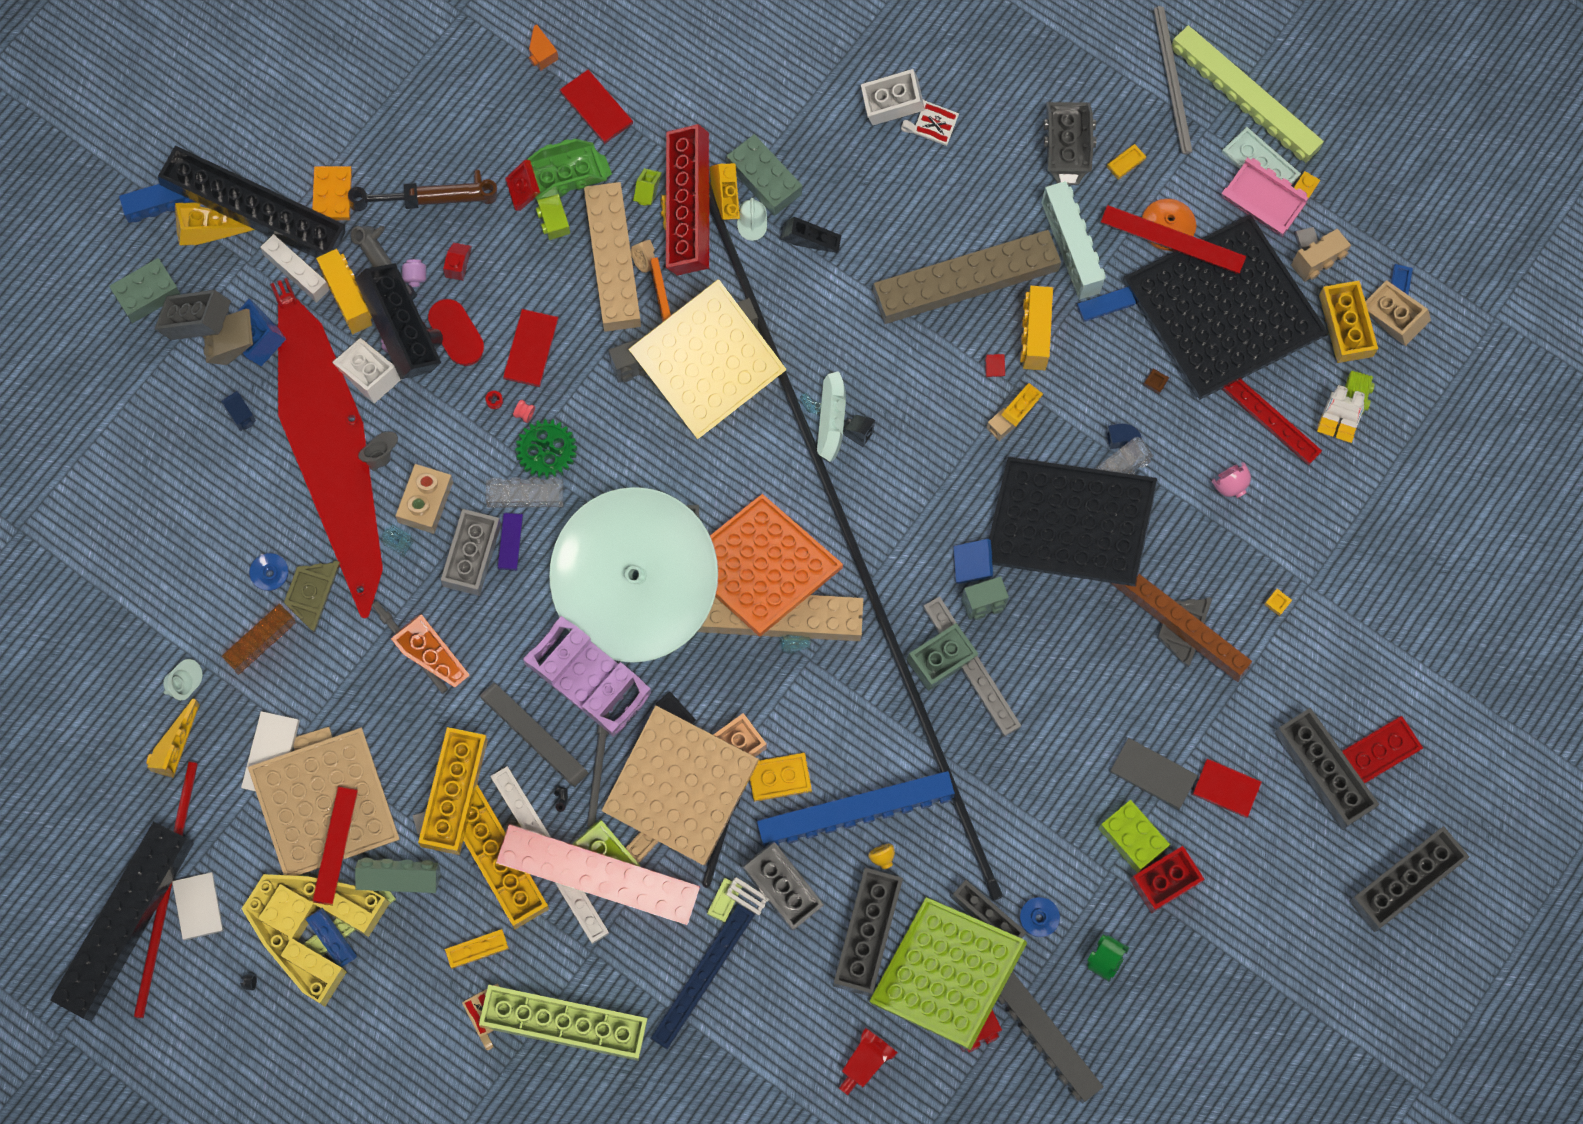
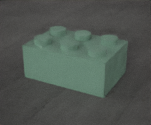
[109,258,180,324]

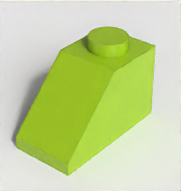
[633,168,662,205]

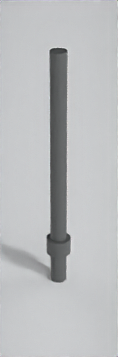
[372,601,448,694]
[587,712,609,827]

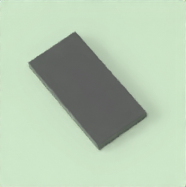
[1110,738,1198,810]

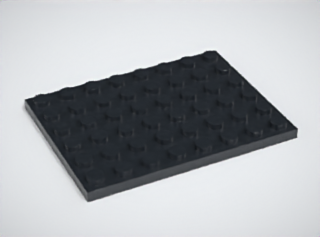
[989,457,1158,587]

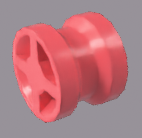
[513,400,536,423]

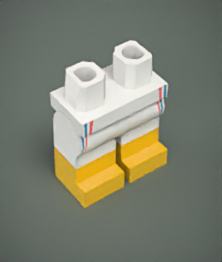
[1317,385,1365,443]

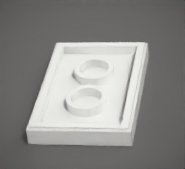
[172,872,224,940]

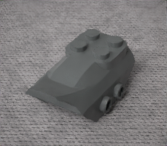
[1044,102,1097,185]

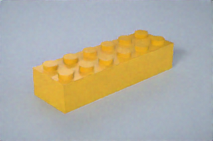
[418,727,488,855]

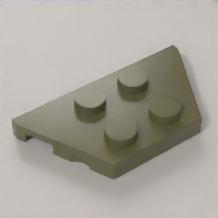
[284,561,341,632]

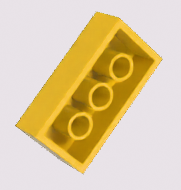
[316,249,373,335]
[1319,280,1378,363]
[1020,286,1053,371]

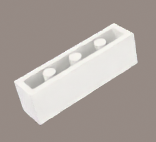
[260,234,329,303]

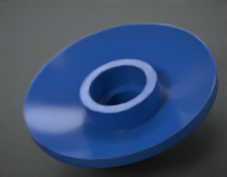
[249,553,289,591]
[1020,897,1060,937]

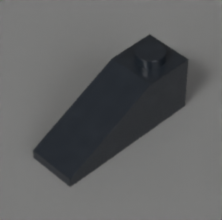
[780,217,842,253]

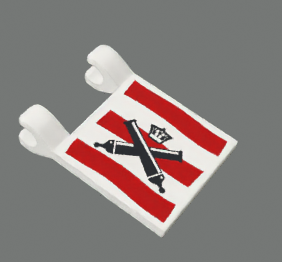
[901,100,959,146]

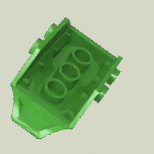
[527,139,612,200]

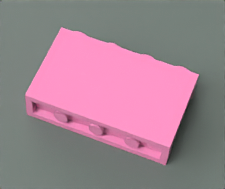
[1221,157,1309,237]

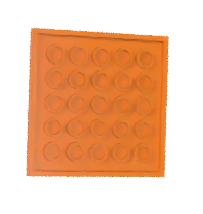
[710,494,843,637]

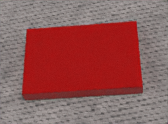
[1192,759,1262,818]

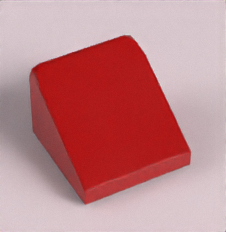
[985,354,1005,377]

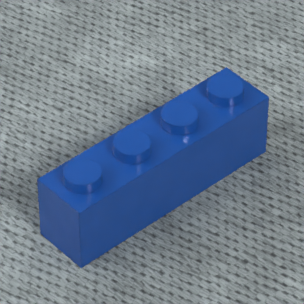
[119,184,196,223]

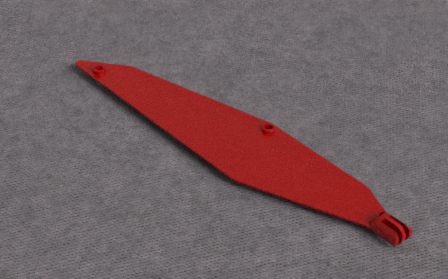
[270,278,383,619]

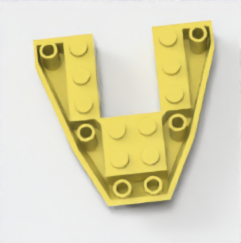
[242,874,390,1007]

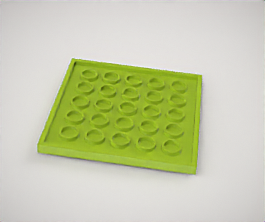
[869,897,1027,1050]

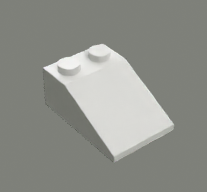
[333,338,402,403]

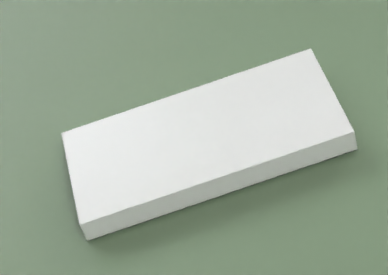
[241,712,300,792]

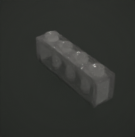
[486,477,564,508]

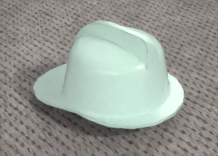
[737,198,767,241]
[163,659,203,700]

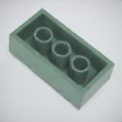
[726,134,802,216]

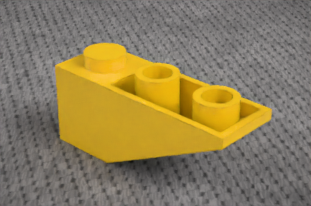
[709,163,740,220]

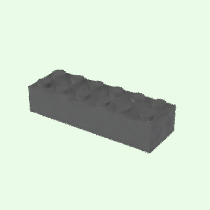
[1275,707,1379,830]
[1349,826,1469,932]
[833,868,903,997]

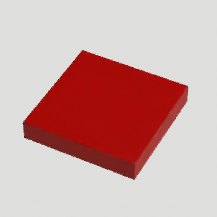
[505,160,540,211]

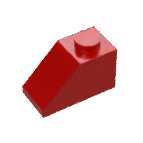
[443,242,472,281]

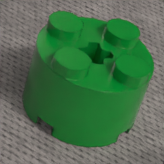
[1086,934,1129,982]

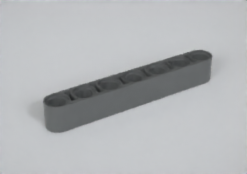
[480,682,589,788]

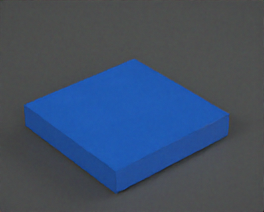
[954,539,993,584]

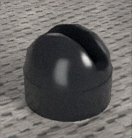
[240,974,257,991]

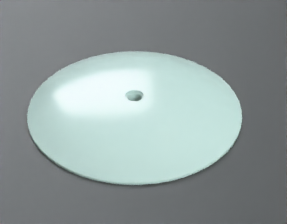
[549,487,718,662]

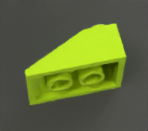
[572,820,640,866]

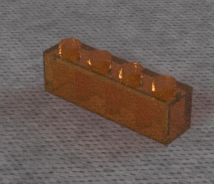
[221,603,296,675]

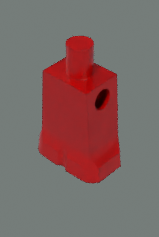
[838,1028,898,1096]

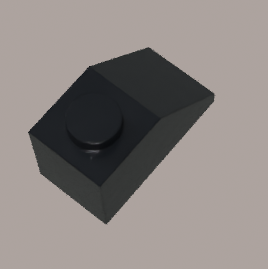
[844,415,875,447]

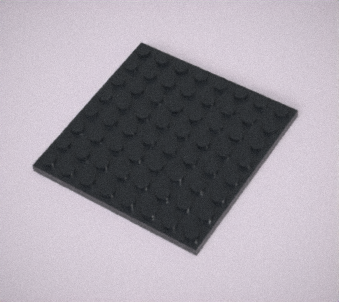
[1123,214,1329,400]

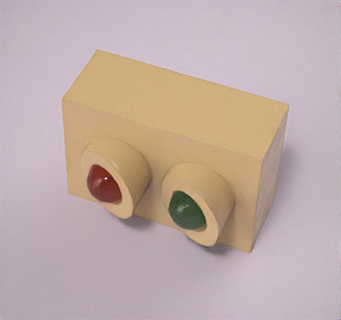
[396,464,453,534]

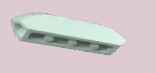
[817,372,846,462]

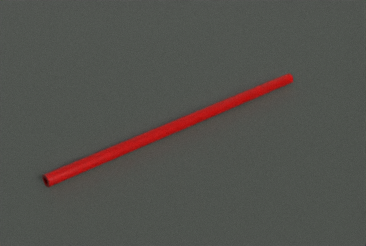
[134,762,198,1019]

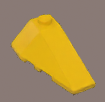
[175,203,255,245]
[146,699,200,778]

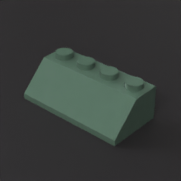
[355,858,441,893]

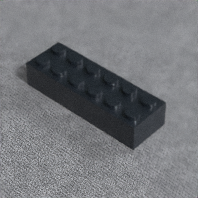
[355,263,441,379]

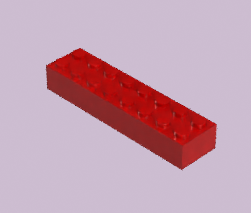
[666,124,709,276]

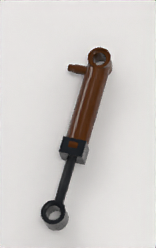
[348,170,498,211]

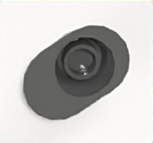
[358,431,398,471]

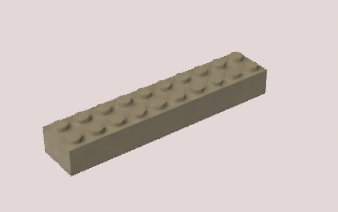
[873,230,1061,324]

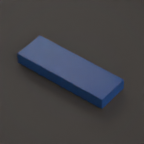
[1077,287,1136,322]
[305,908,357,967]

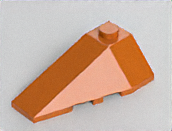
[391,614,470,687]

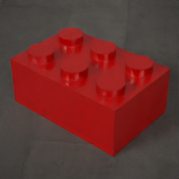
[1130,846,1205,914]

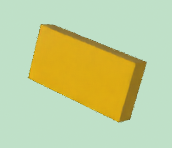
[1106,144,1146,180]

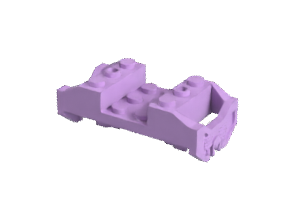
[523,616,651,737]

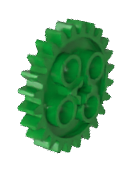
[515,419,577,480]

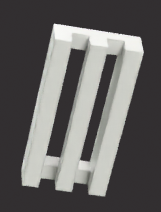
[725,877,768,915]

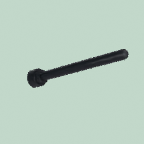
[703,799,740,888]

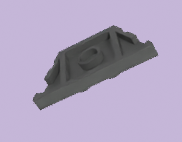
[1158,597,1212,667]

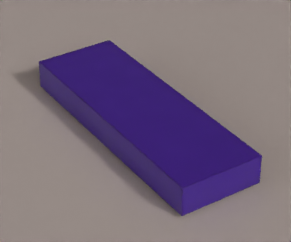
[498,513,523,571]

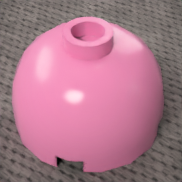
[1212,462,1251,498]

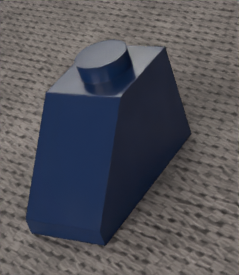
[221,391,256,431]

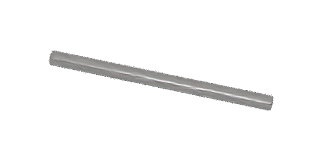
[1154,6,1192,155]

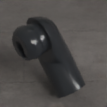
[554,786,568,812]

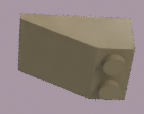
[202,309,253,365]

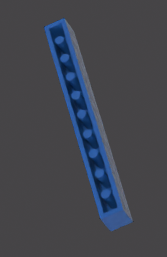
[757,771,955,847]

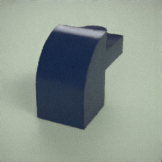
[1106,423,1142,464]

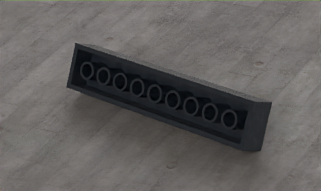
[158,145,345,258]
[50,821,194,1022]

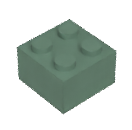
[961,577,1009,620]

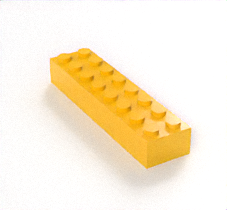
[463,785,549,929]

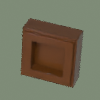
[1143,368,1169,394]

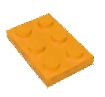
[312,166,352,220]

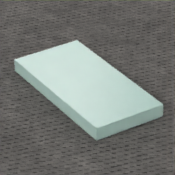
[1222,127,1301,184]

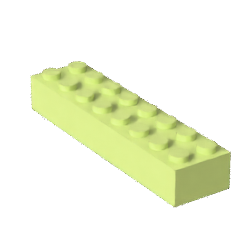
[479,985,647,1061]

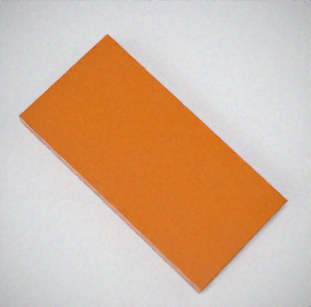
[651,257,671,322]

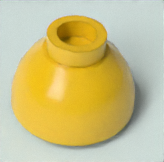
[868,844,895,869]

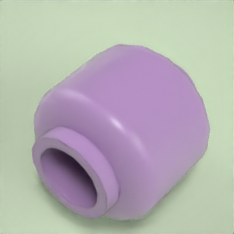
[402,259,426,287]

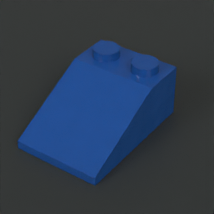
[237,299,286,366]

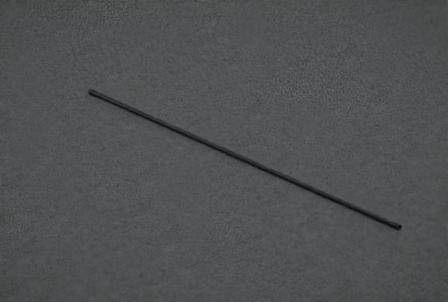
[709,183,1003,901]

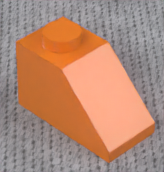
[529,25,558,71]

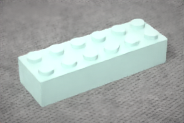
[1041,181,1106,300]

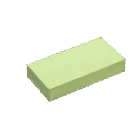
[707,878,742,923]

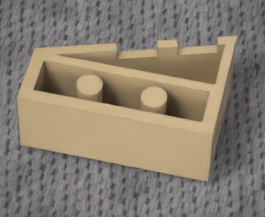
[1291,229,1351,282]

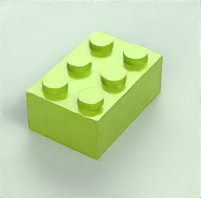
[1098,800,1170,873]

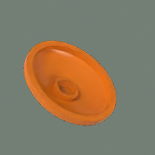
[1142,199,1196,251]

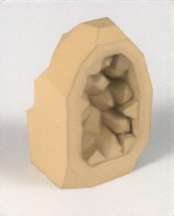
[631,240,655,273]

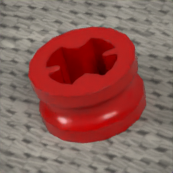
[486,390,503,409]

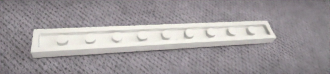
[490,766,609,944]

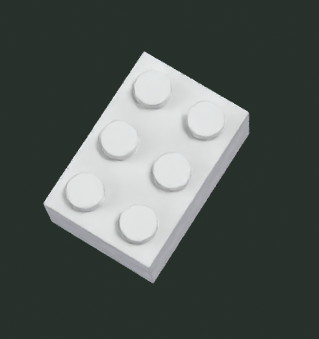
[861,69,925,125]

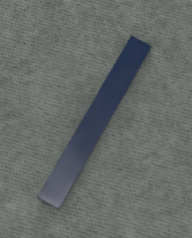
[650,904,755,1050]

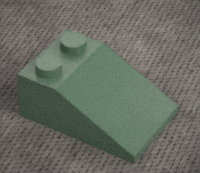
[906,623,979,691]

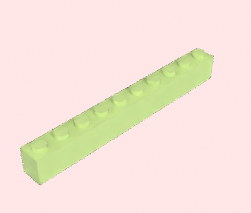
[1172,25,1324,163]

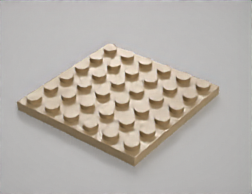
[602,705,760,866]
[248,727,400,876]

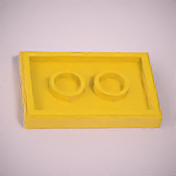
[750,753,812,802]

